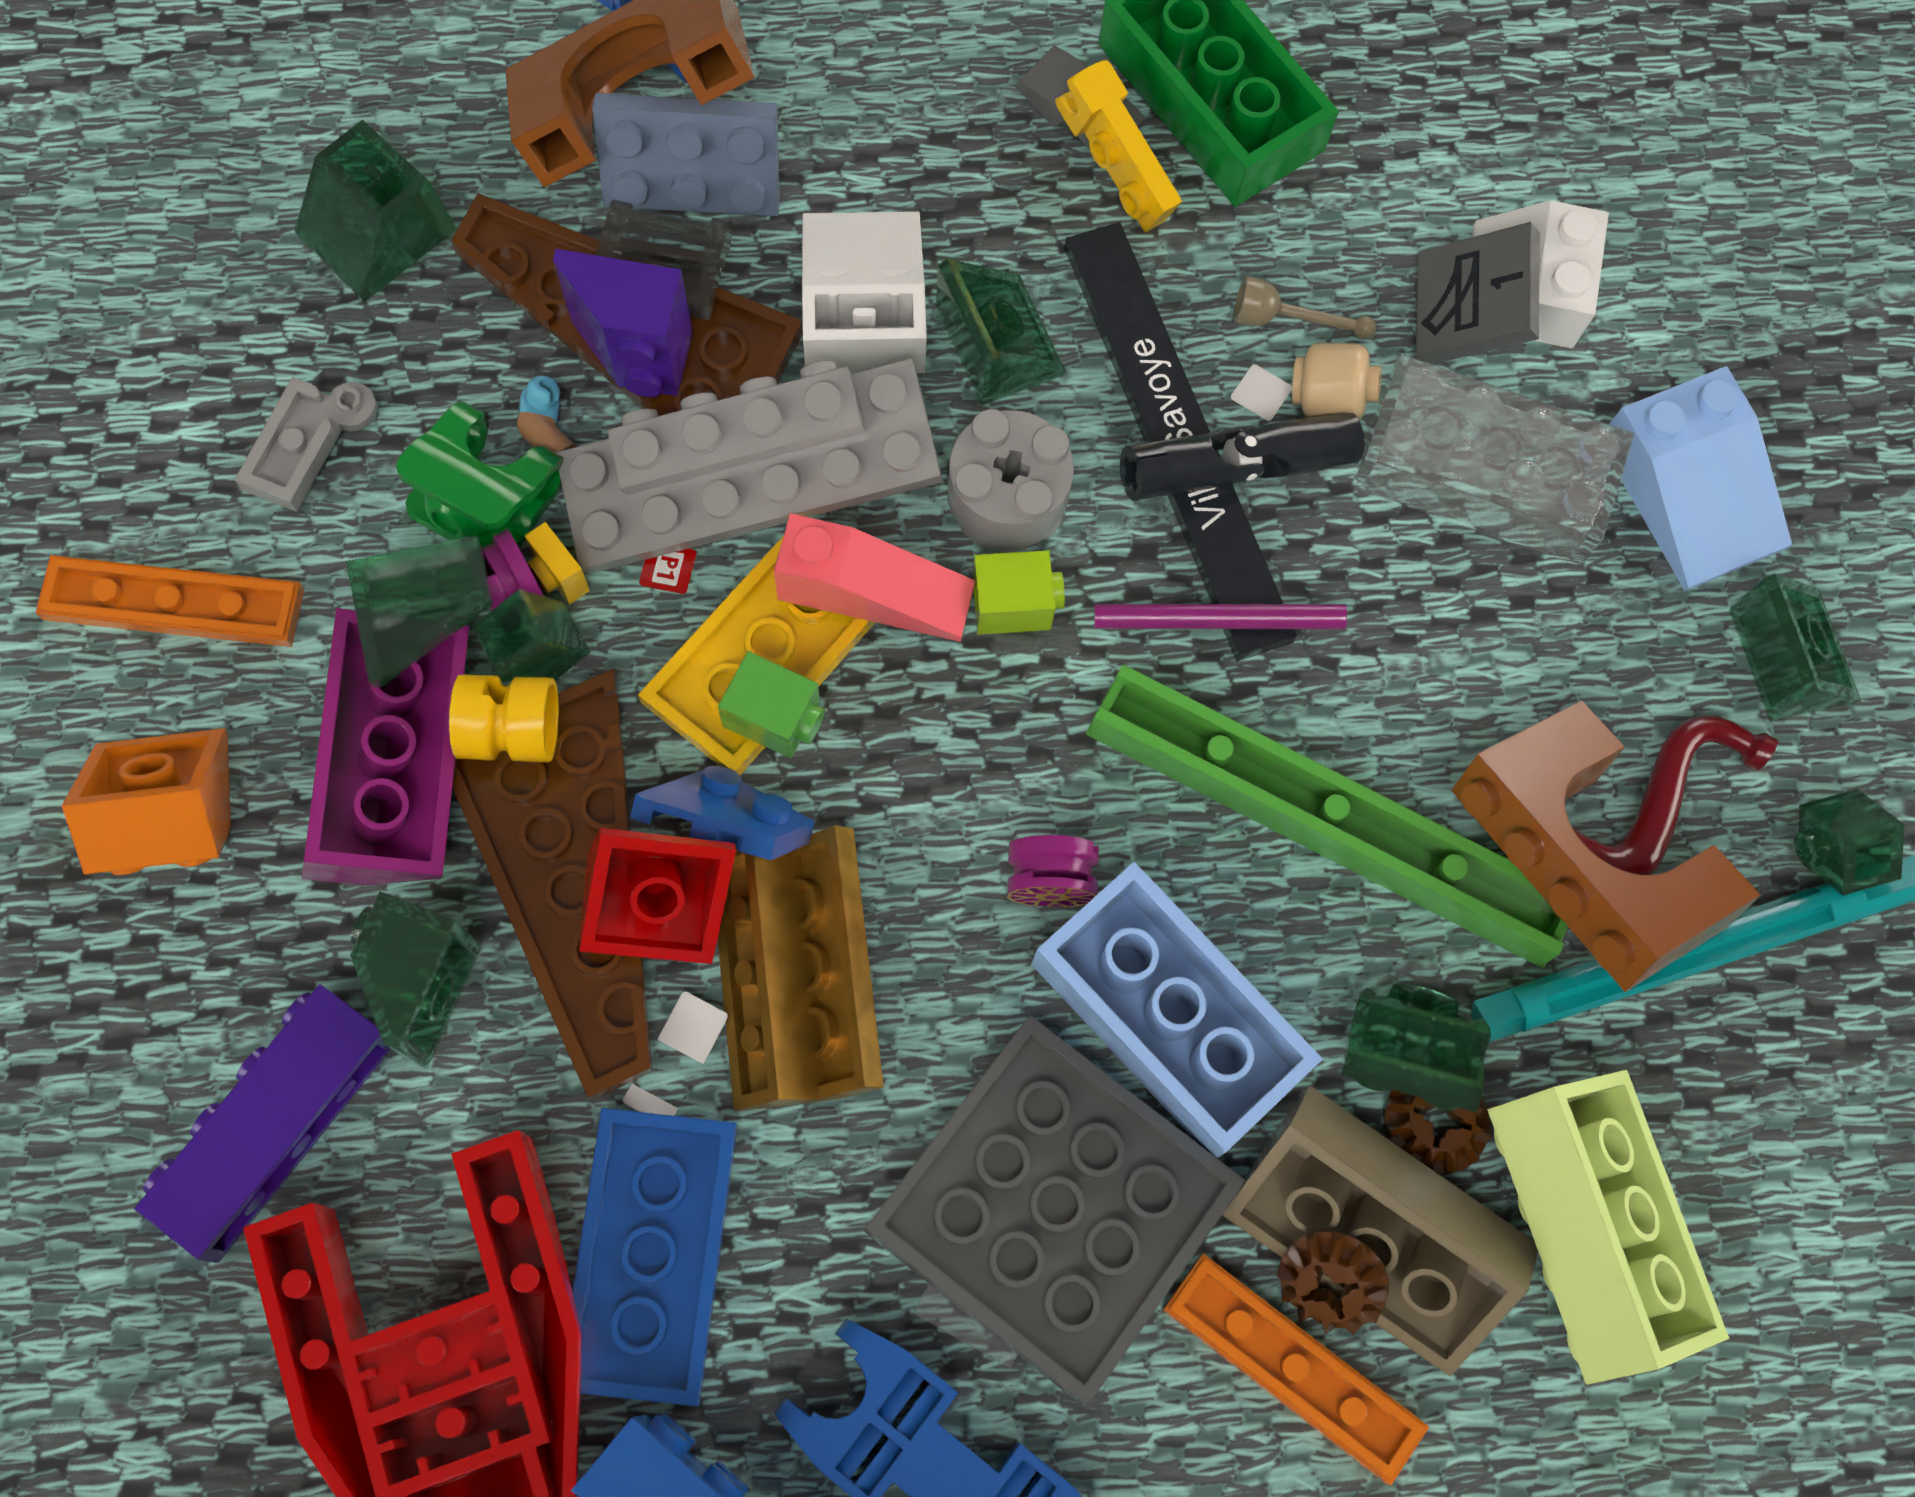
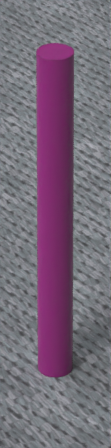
[1094,604,1347,629]

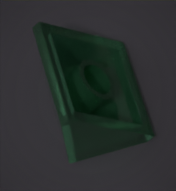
[936,258,1066,406]
[1729,573,1862,722]

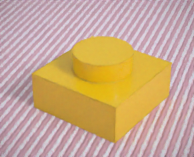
[525,522,590,605]

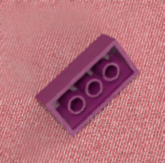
[302,608,469,886]

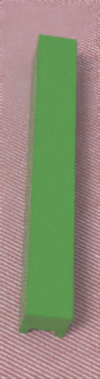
[1086,664,1568,968]

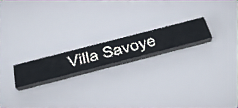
[1064,222,1297,662]

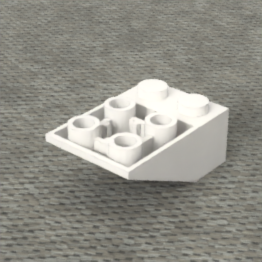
[802,212,927,374]

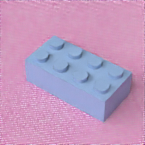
[1031,862,1323,1158]

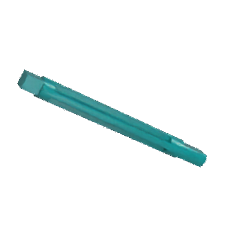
[1471,855,1915,1044]

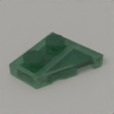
[346,535,493,688]

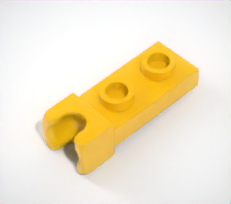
[1055,60,1183,233]

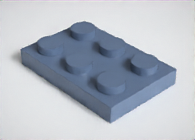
[592,93,780,216]

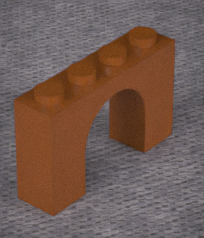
[505,0,755,187]
[1451,700,1760,992]

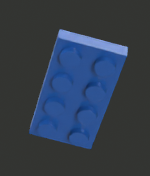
[572,1108,738,1406]

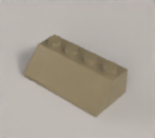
[1222,1085,1538,1376]

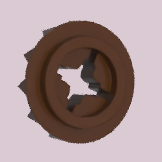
[1384,1067,1492,1175]
[1276,1231,1389,1336]

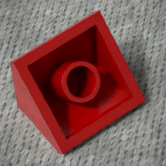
[579,828,736,964]

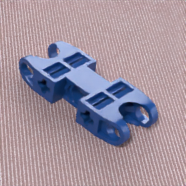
[774,1319,1082,1497]

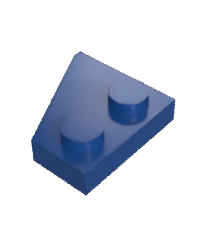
[630,766,815,860]

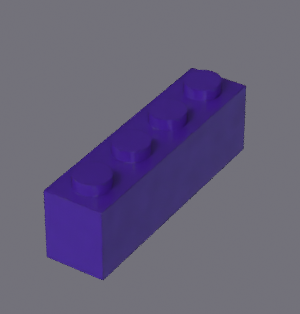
[134,984,398,1263]

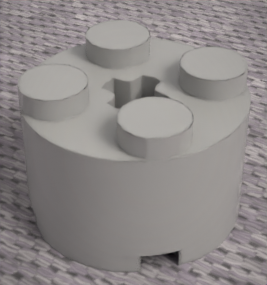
[947,409,1074,553]

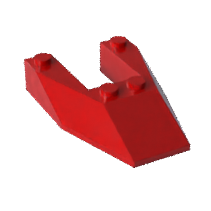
[243,1130,582,1497]

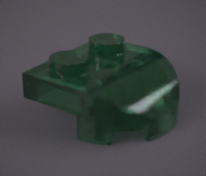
[1341,983,1491,1112]

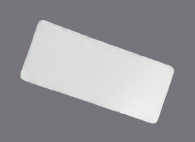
[623,992,728,1116]

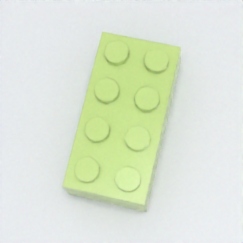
[1487,1070,1729,1385]

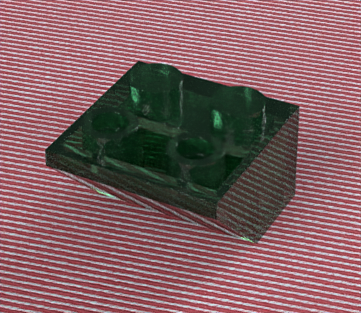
[295,119,457,302]

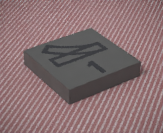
[1416,222,1540,365]

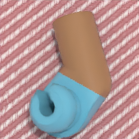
[517,376,577,453]

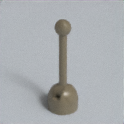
[1233,276,1376,340]

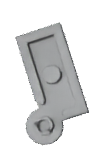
[234,377,378,512]

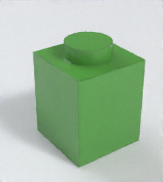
[718,651,825,759]

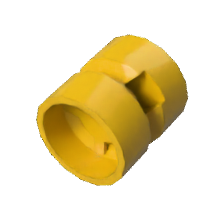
[449,674,559,762]

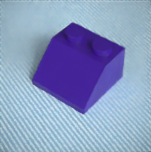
[553,249,693,397]

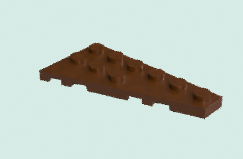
[451,193,803,416]
[452,669,653,1101]

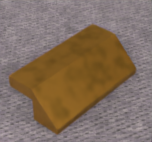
[717,825,884,1111]

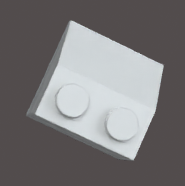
[1471,200,1609,349]

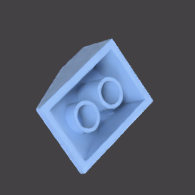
[1598,366,1792,591]

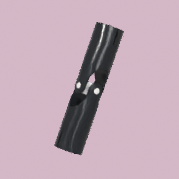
[1119,412,1365,501]

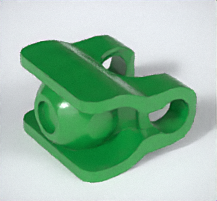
[396,402,563,549]

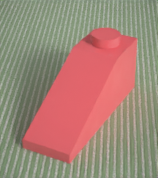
[774,513,975,642]

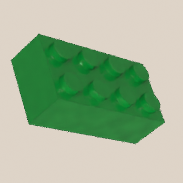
[1098,0,1339,207]

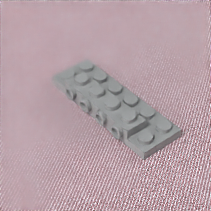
[556,358,943,574]

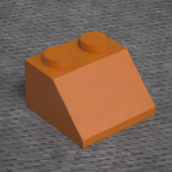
[62,728,231,875]

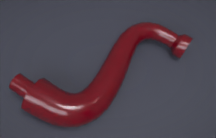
[1573,715,1778,875]

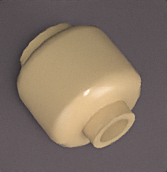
[1292,342,1382,420]

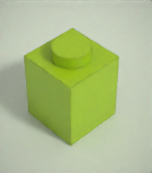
[972,550,1065,635]

